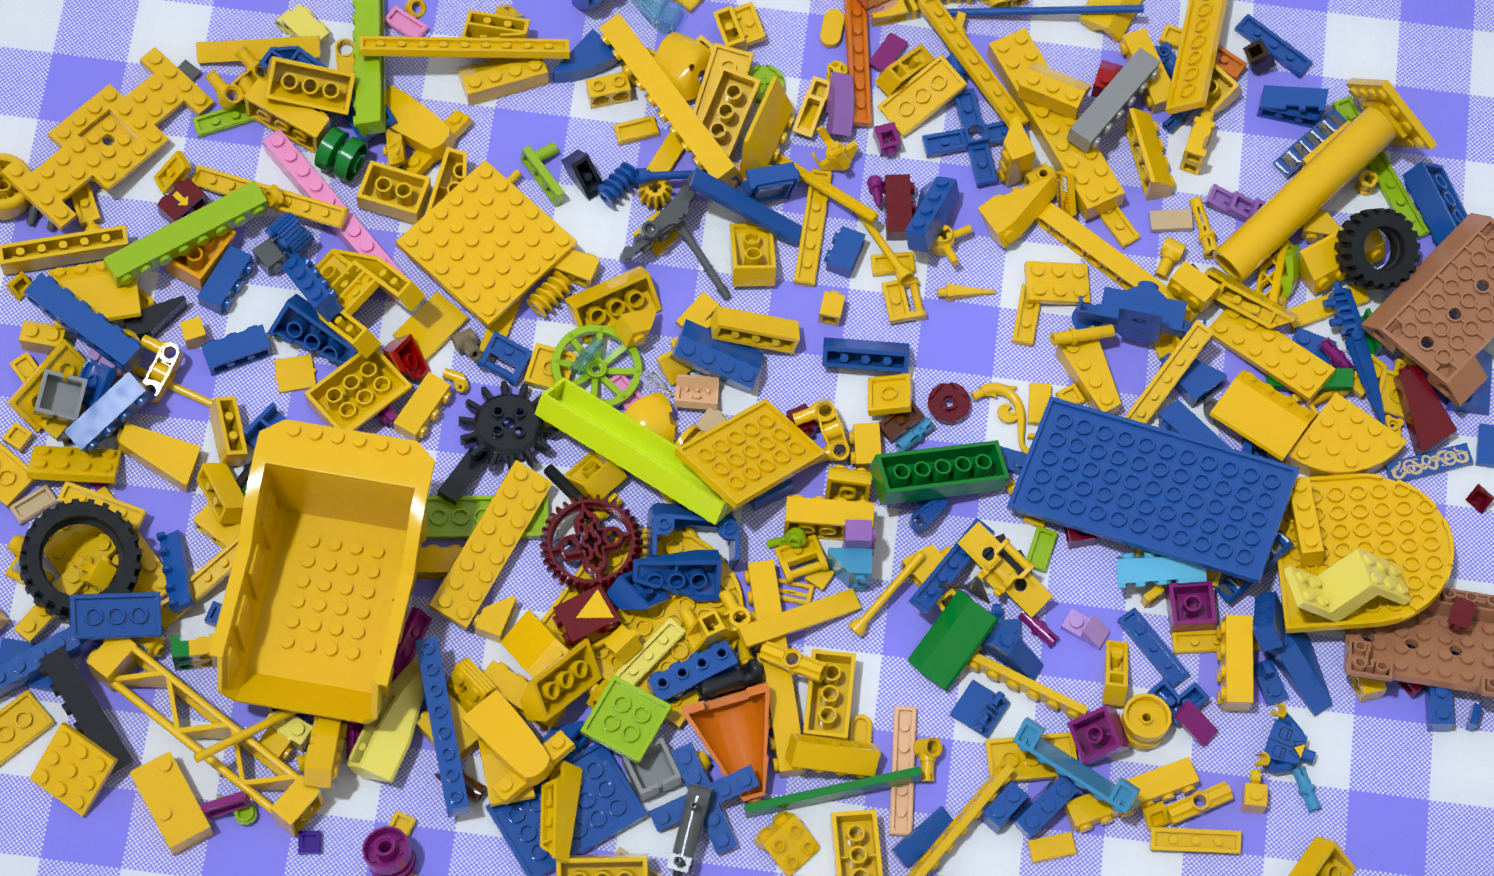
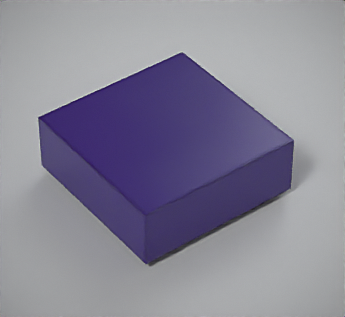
[298,830,322,855]

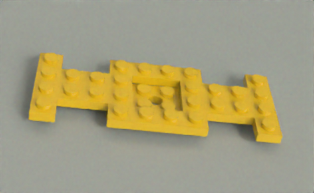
[1,47,214,231]

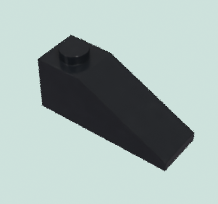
[124,295,188,342]

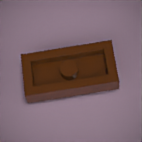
[879,401,924,442]

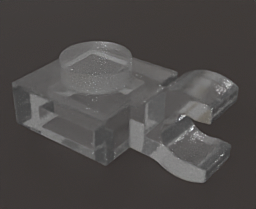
[639,371,675,398]

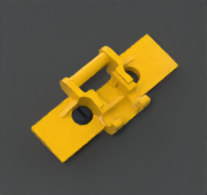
[958,521,1053,618]

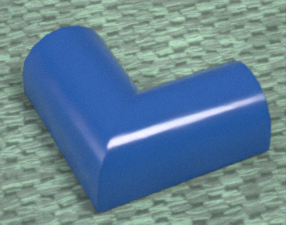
[1147,679,1210,726]

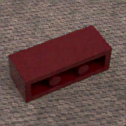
[884,174,915,241]

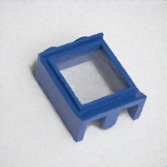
[737,162,800,203]

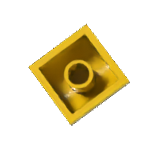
[825,465,872,502]

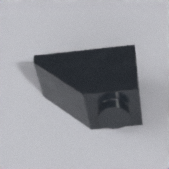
[561,149,602,200]

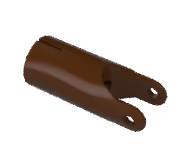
[435,772,487,804]

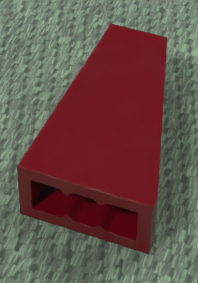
[1393,364,1457,454]

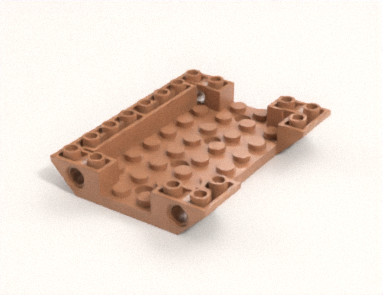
[1360,213,1494,408]
[1343,588,1494,698]

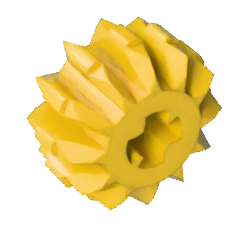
[637,180,673,210]

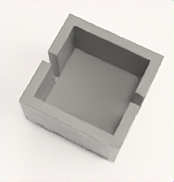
[33,369,88,424]
[622,737,682,802]

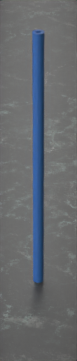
[946,5,1144,17]

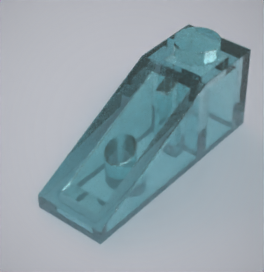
[630,0,684,34]

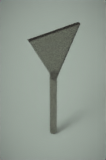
[939,576,990,604]

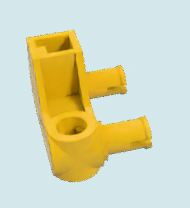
[679,589,752,652]

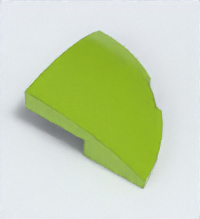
[1281,245,1300,297]

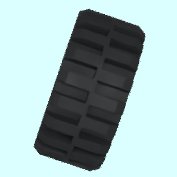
[1334,208,1421,290]

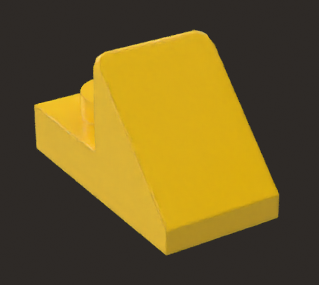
[153,151,192,194]

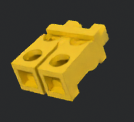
[1179,110,1215,176]

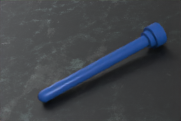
[636,168,707,185]

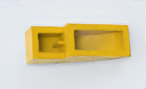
[792,76,830,138]

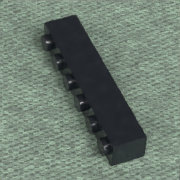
[38,646,133,776]

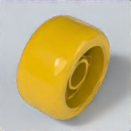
[0,153,32,220]

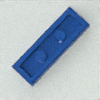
[891,806,953,867]

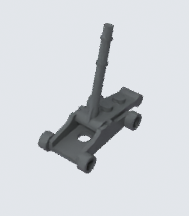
[619,174,731,300]

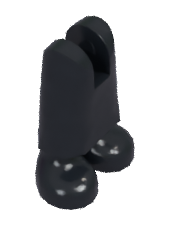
[698,658,763,701]

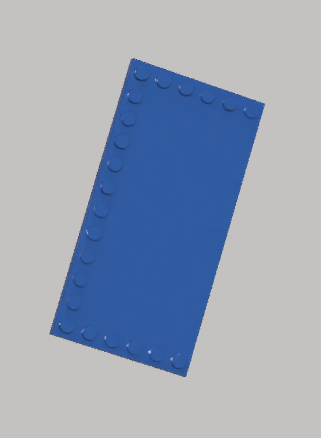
[1007,396,1300,584]

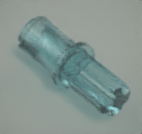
[570,337,604,375]

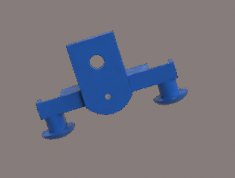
[1072,281,1209,351]

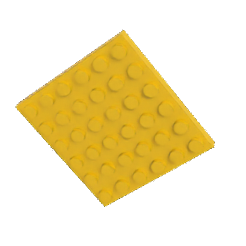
[396,160,577,328]

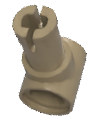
[451,327,482,361]

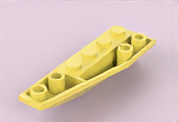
[345,658,425,783]

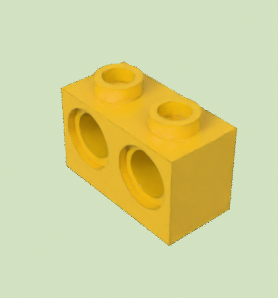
[586,71,631,109]

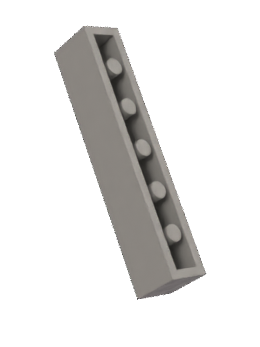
[1067,47,1161,153]

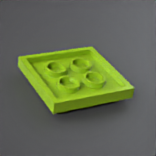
[580,675,672,764]

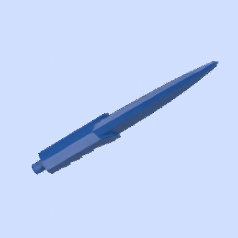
[1322,281,1385,424]

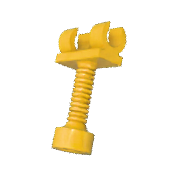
[1290,390,1349,420]

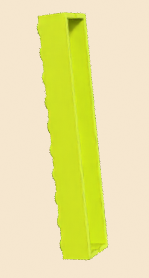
[535,377,733,525]

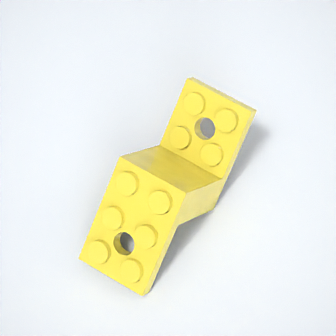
[1284,548,1411,622]

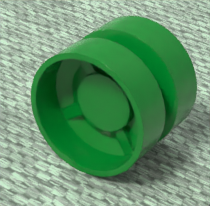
[314,127,368,183]

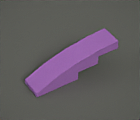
[1204,184,1266,222]

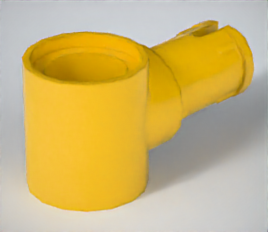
[1155,237,1187,280]
[913,737,942,782]

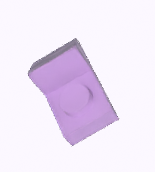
[1061,609,1110,650]

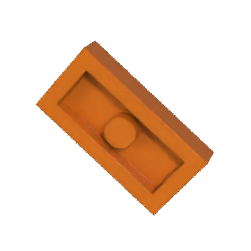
[1215,44,1247,81]

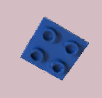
[949,679,1010,738]

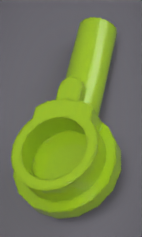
[766,527,807,548]
[216,794,257,826]

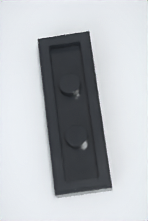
[437,447,490,505]

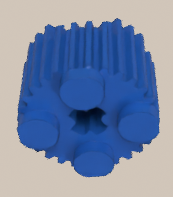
[264,212,315,259]

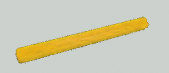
[775,155,879,223]

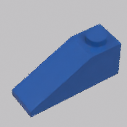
[980,625,1044,681]

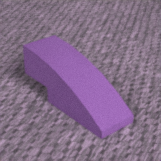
[825,71,854,137]

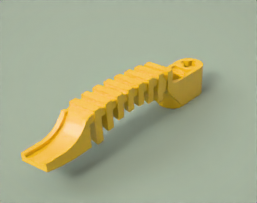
[871,0,1028,26]

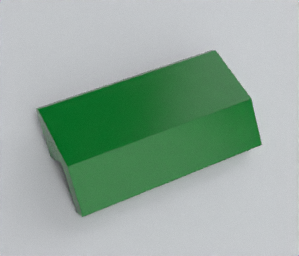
[907,589,999,691]

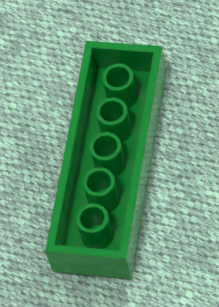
[869,440,1010,505]

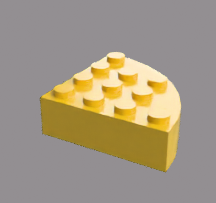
[1284,393,1407,477]

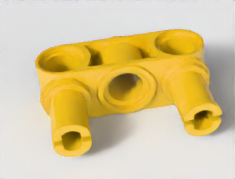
[204,46,266,110]
[122,334,183,404]
[792,398,850,466]

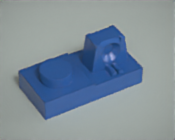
[1253,658,1289,707]

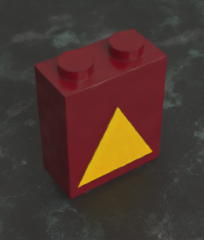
[552,584,621,648]

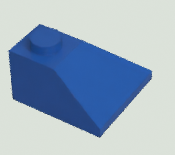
[606,570,672,610]

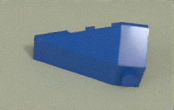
[632,550,722,601]

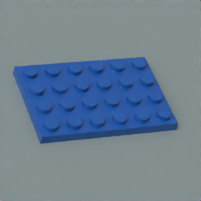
[485,743,648,876]

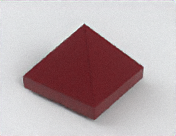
[1465,484,1494,514]

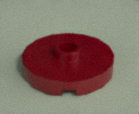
[927,382,970,424]

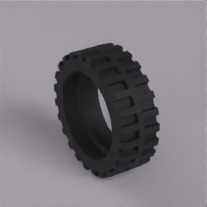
[19,498,142,621]

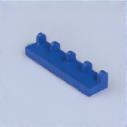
[156,530,195,613]

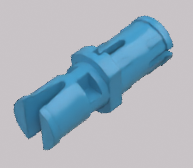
[895,417,936,452]
[1292,766,1322,813]

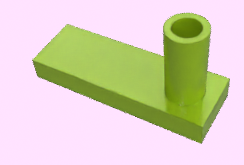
[520,142,565,207]

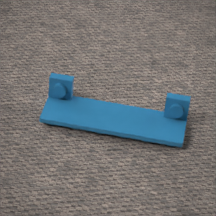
[1013,717,1141,814]

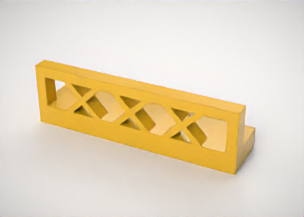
[1255,239,1294,308]

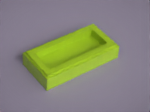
[1026,526,1058,574]

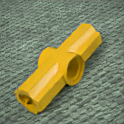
[759,641,828,683]
[1166,781,1233,826]

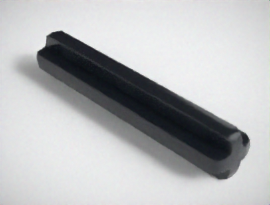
[544,464,593,512]

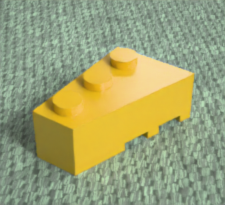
[461,10,530,38]

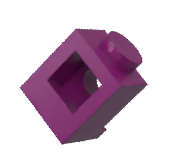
[873,122,902,157]

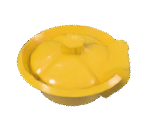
[383,128,407,168]

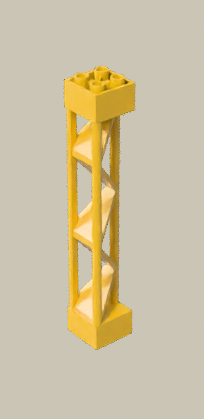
[87,639,324,838]

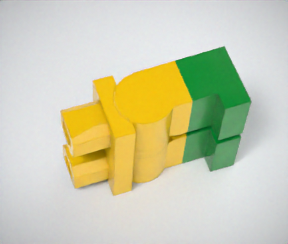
[170,634,218,671]

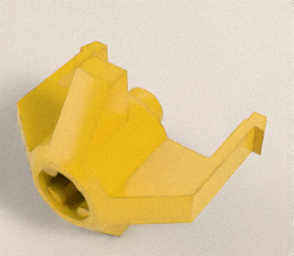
[811,126,858,171]

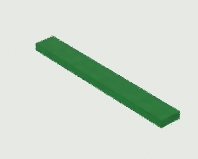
[744,766,922,819]

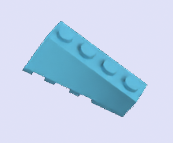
[1117,551,1207,588]

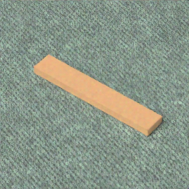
[889,705,917,837]

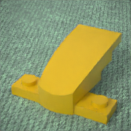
[386,85,473,175]
[462,689,576,805]

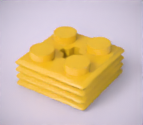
[446,657,496,713]

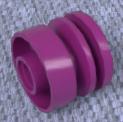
[362,826,417,876]

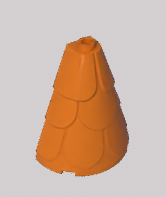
[681,682,770,803]

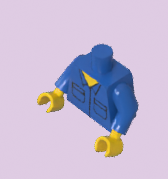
[1254,703,1316,775]

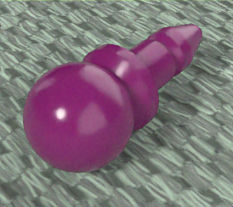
[867,175,884,206]

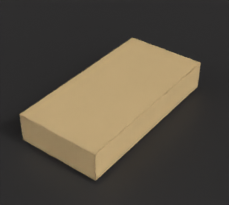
[1149,209,1193,233]
[9,484,58,526]

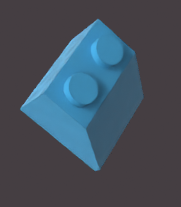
[827,548,872,591]

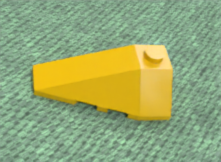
[977,174,1057,248]

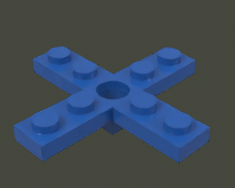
[922,88,1029,187]
[648,742,760,855]

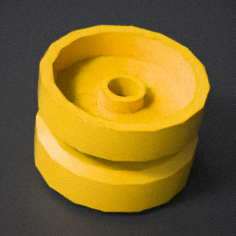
[1120,693,1171,751]

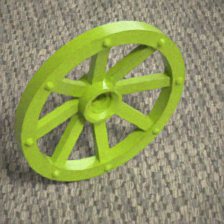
[551,325,642,408]

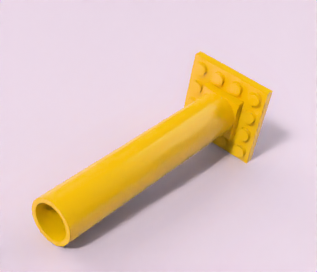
[1213,78,1437,282]

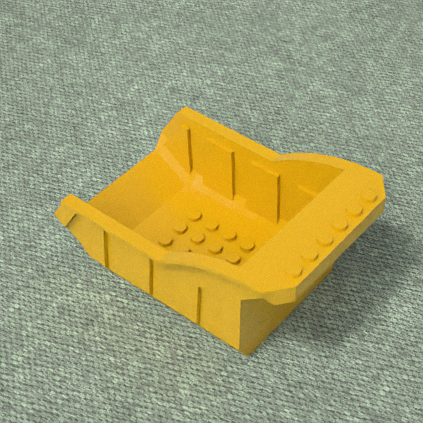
[209,419,435,724]

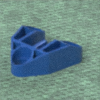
[909,497,949,534]

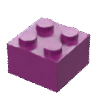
[1165,581,1217,634]
[1067,705,1131,766]

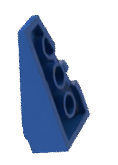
[1265,627,1333,717]

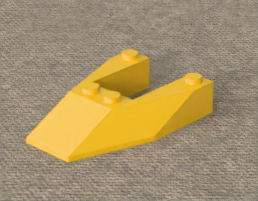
[315,248,426,359]

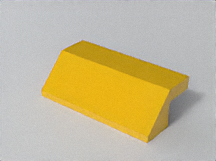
[1078,0,1142,42]

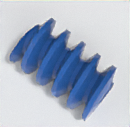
[597,162,637,208]

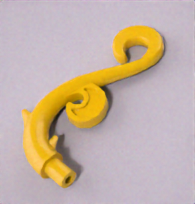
[971,382,1036,454]

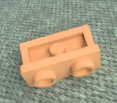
[674,374,720,410]

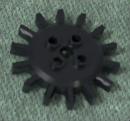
[459,381,558,472]

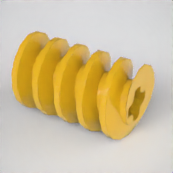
[526,271,572,318]

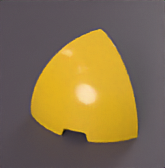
[624,393,675,444]

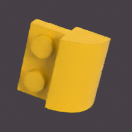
[712,2,767,51]

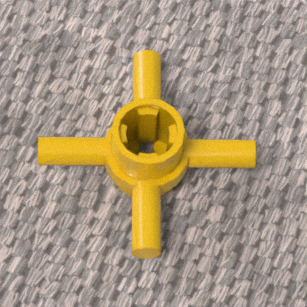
[912,224,972,266]

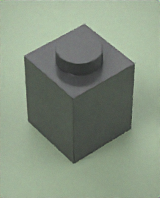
[252,238,286,277]

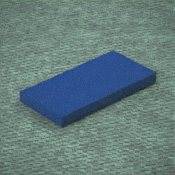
[69,592,162,640]

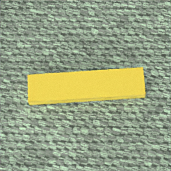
[610,618,686,686]

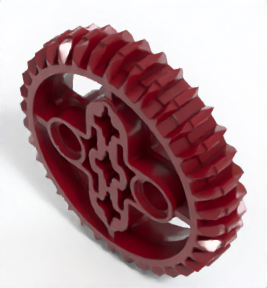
[539,494,643,592]

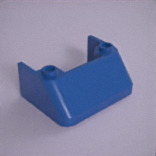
[647,503,740,572]

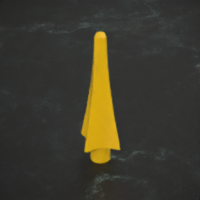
[937,283,995,302]

